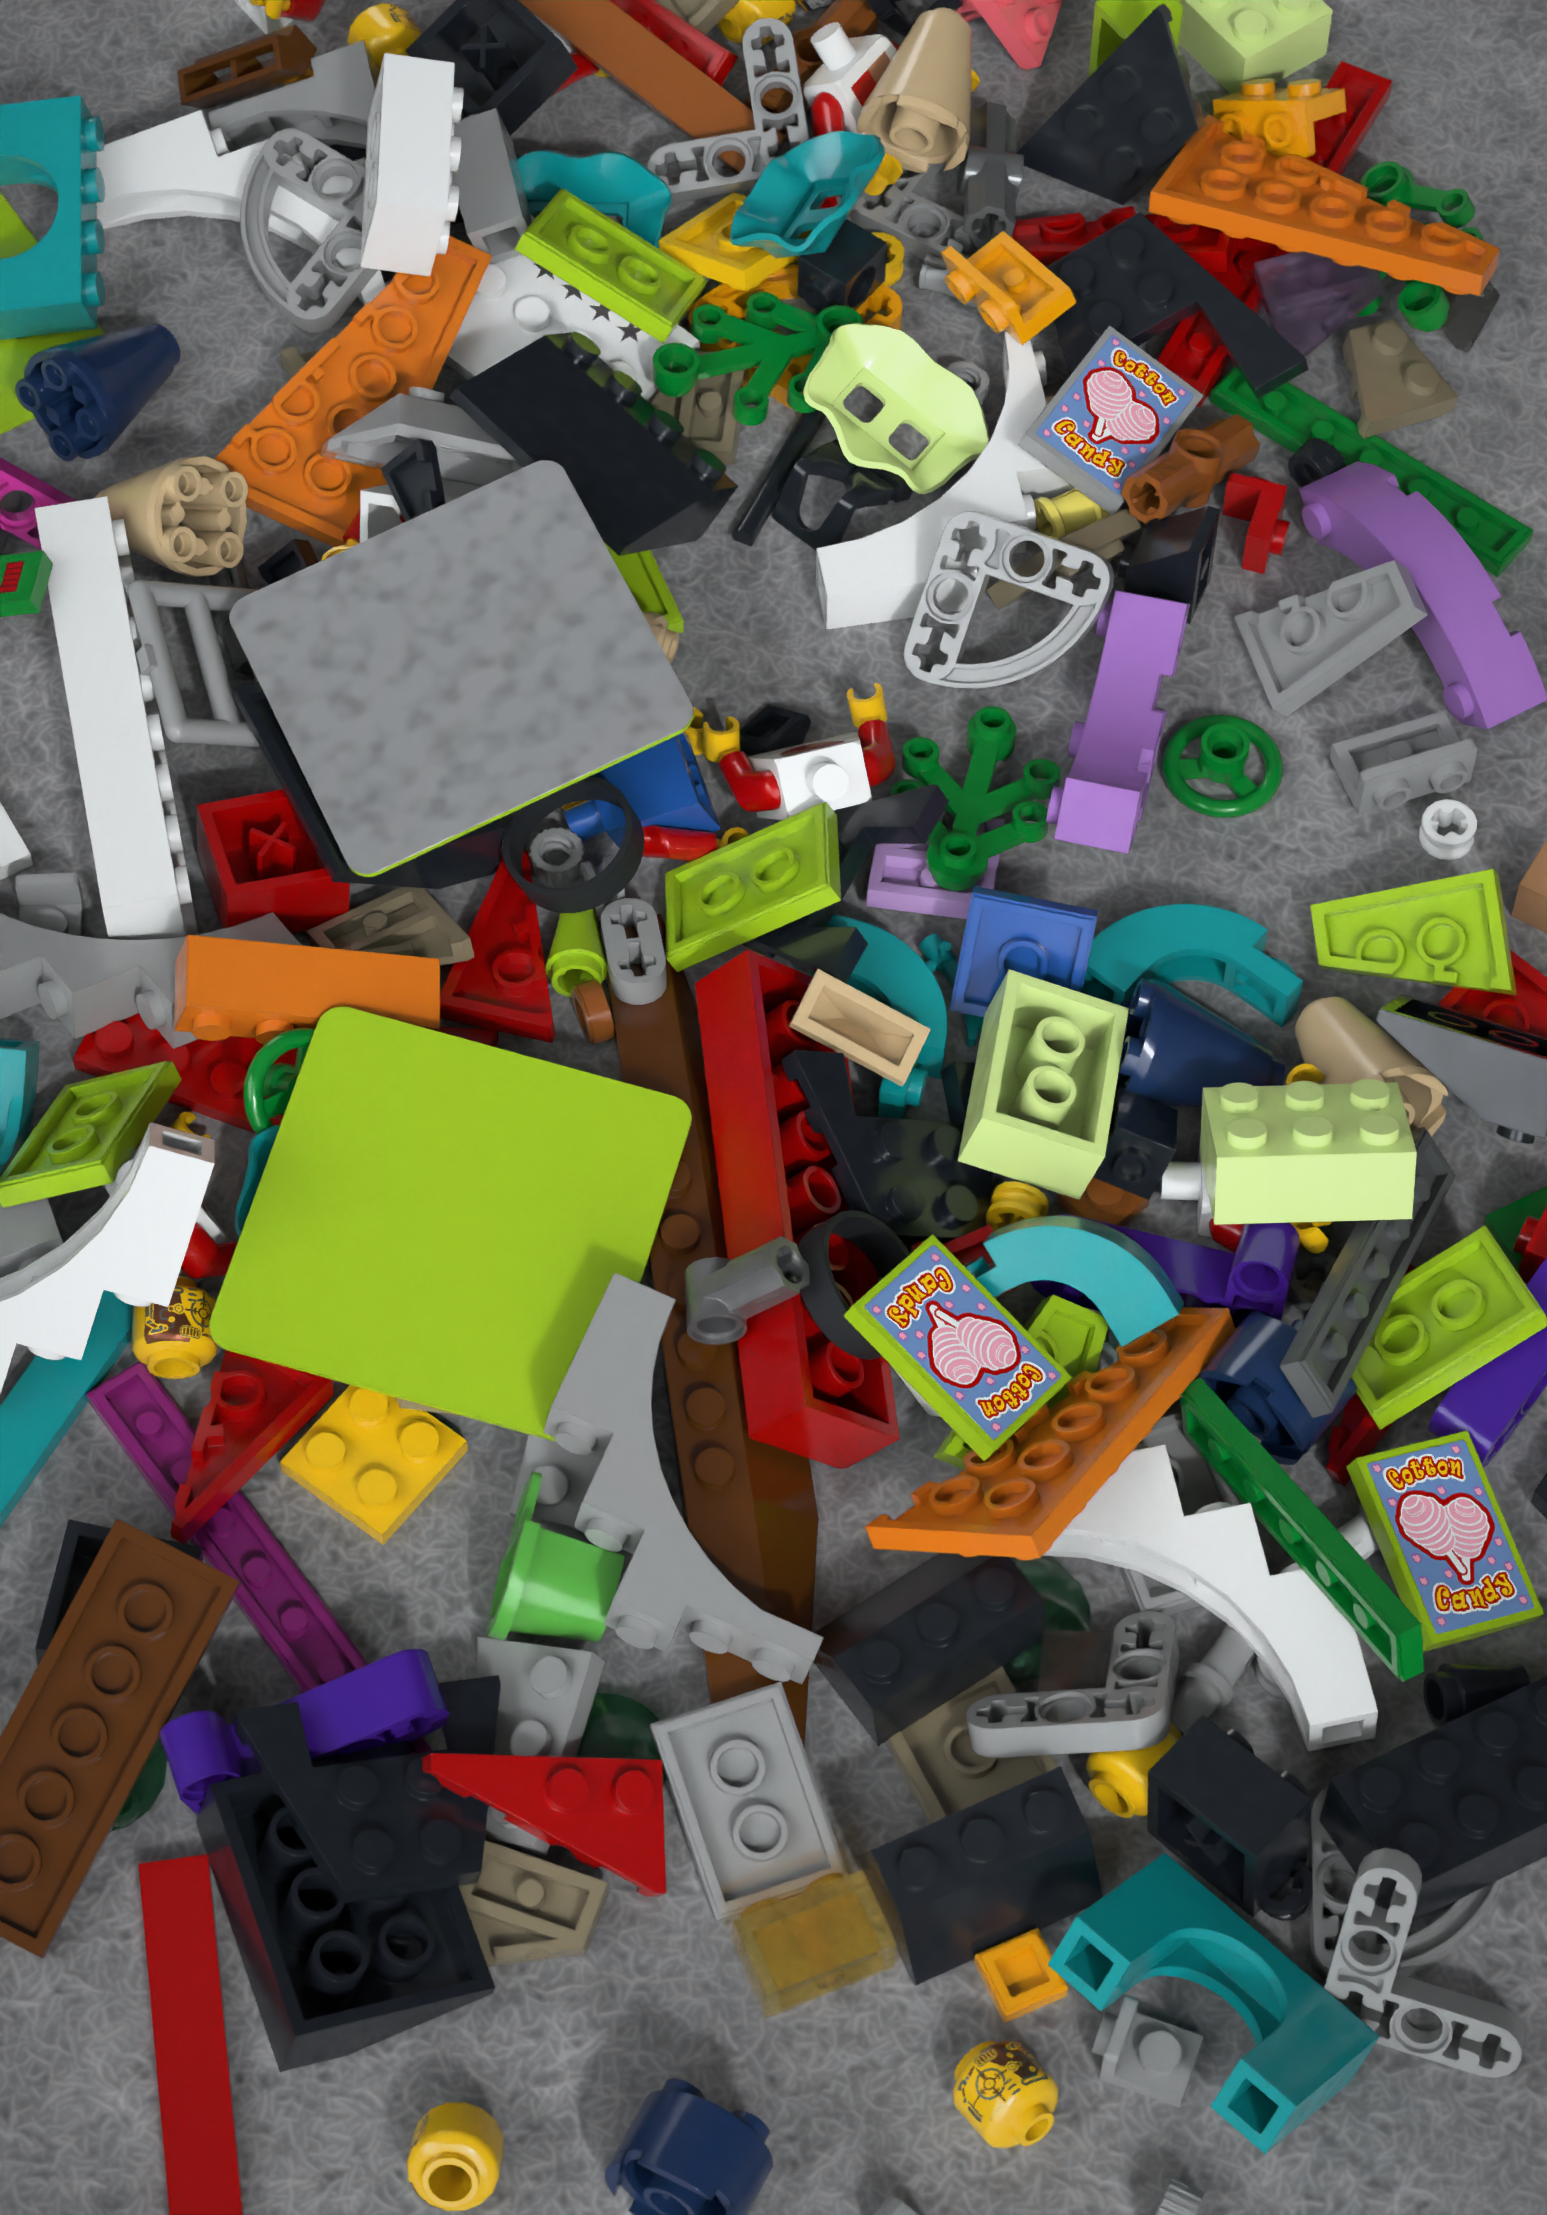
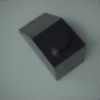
[1117,506,1220,624]

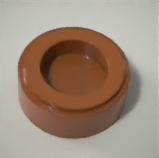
[571,978,615,1045]

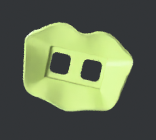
[803,323,989,494]

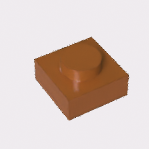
[1058,1178,1150,1227]

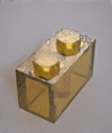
[733,1870,896,2019]

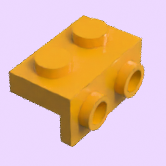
[1213,79,1346,158]
[941,231,1076,346]

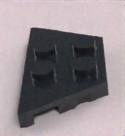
[1016,4,1206,205]

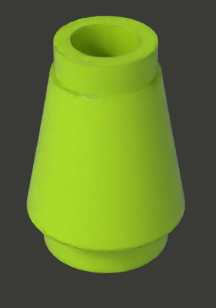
[545,909,608,998]

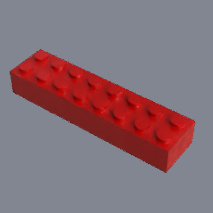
[695,949,900,1469]

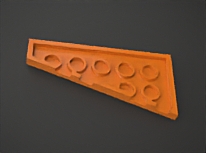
[1148,114,1500,296]
[214,235,492,547]
[865,1307,1235,1560]

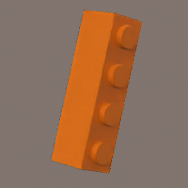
[174,935,440,1045]

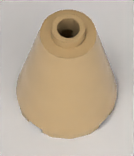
[856,8,972,173]
[1295,997,1448,1137]

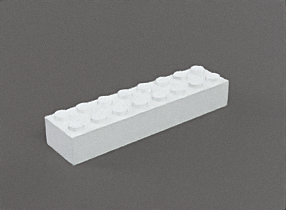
[35,496,198,940]

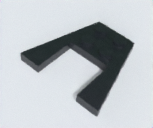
[1046,212,1308,399]

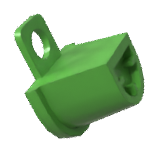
[486,1471,625,1643]

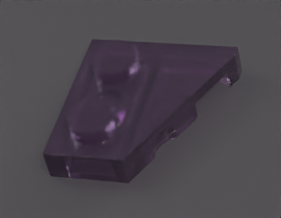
[1253,251,1382,357]

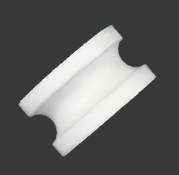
[1419,799,1477,860]

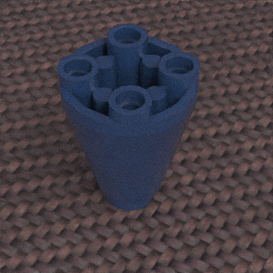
[15,324,180,462]
[1115,978,1286,1107]

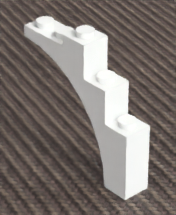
[97,110,392,306]
[816,332,1075,629]
[0,1122,215,1394]
[1044,1444,1378,1752]

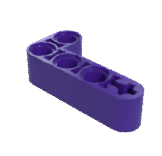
[1030,1214,1300,1329]
[1427,1257,1547,1468]
[159,1649,450,1815]

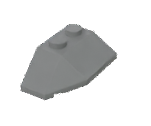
[321,387,524,486]

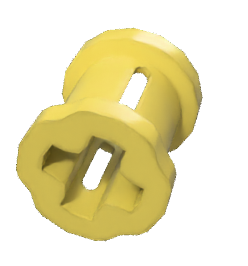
[1034,488,1110,539]

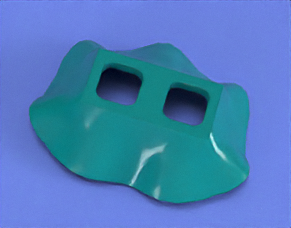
[730,131,885,259]
[517,149,672,249]

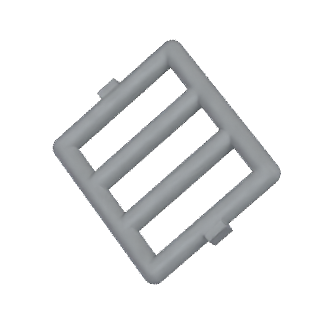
[128,580,260,747]

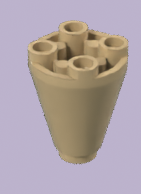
[95,456,248,577]

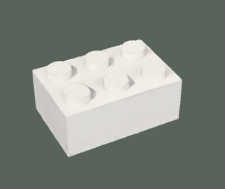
[360,53,463,276]

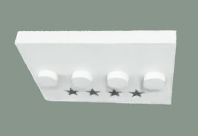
[444,215,700,404]

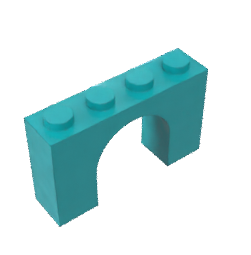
[0,95,105,340]
[1047,1852,1380,2154]

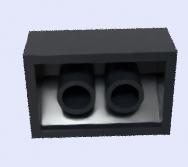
[813,1553,1047,1746]
[857,1766,1103,1986]

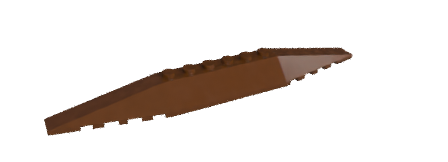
[599,914,819,1749]

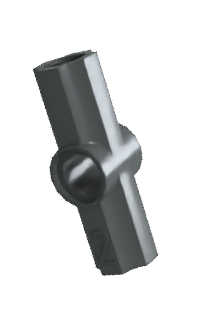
[956,102,1024,247]

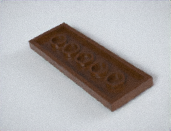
[0,1518,241,1958]

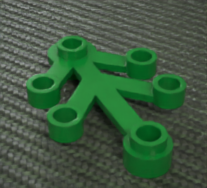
[1331,161,1486,332]
[652,292,863,426]
[890,706,1060,891]

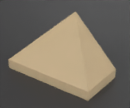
[789,969,931,1087]

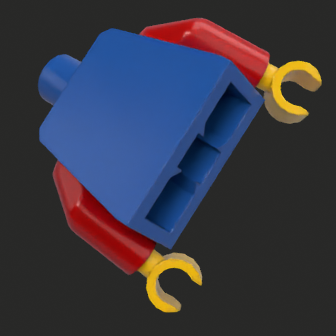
[564,707,749,861]

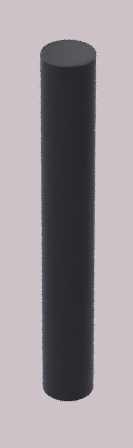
[732,410,826,546]

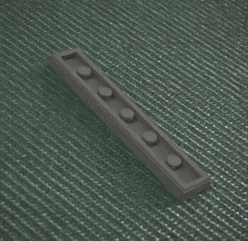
[1279,1127,1456,1418]

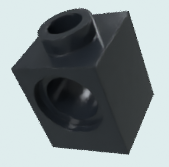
[798,219,887,311]
[1093,1086,1178,1200]

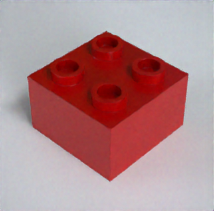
[196,789,350,934]

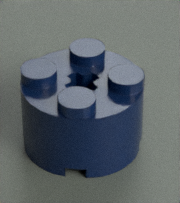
[1198,1311,1357,1465]
[605,2078,773,2215]

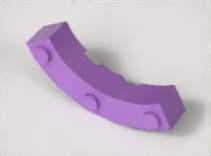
[1299,461,1547,729]
[1046,590,1190,854]

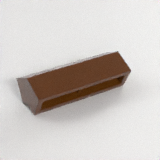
[177,24,317,109]

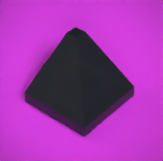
[740,705,811,757]

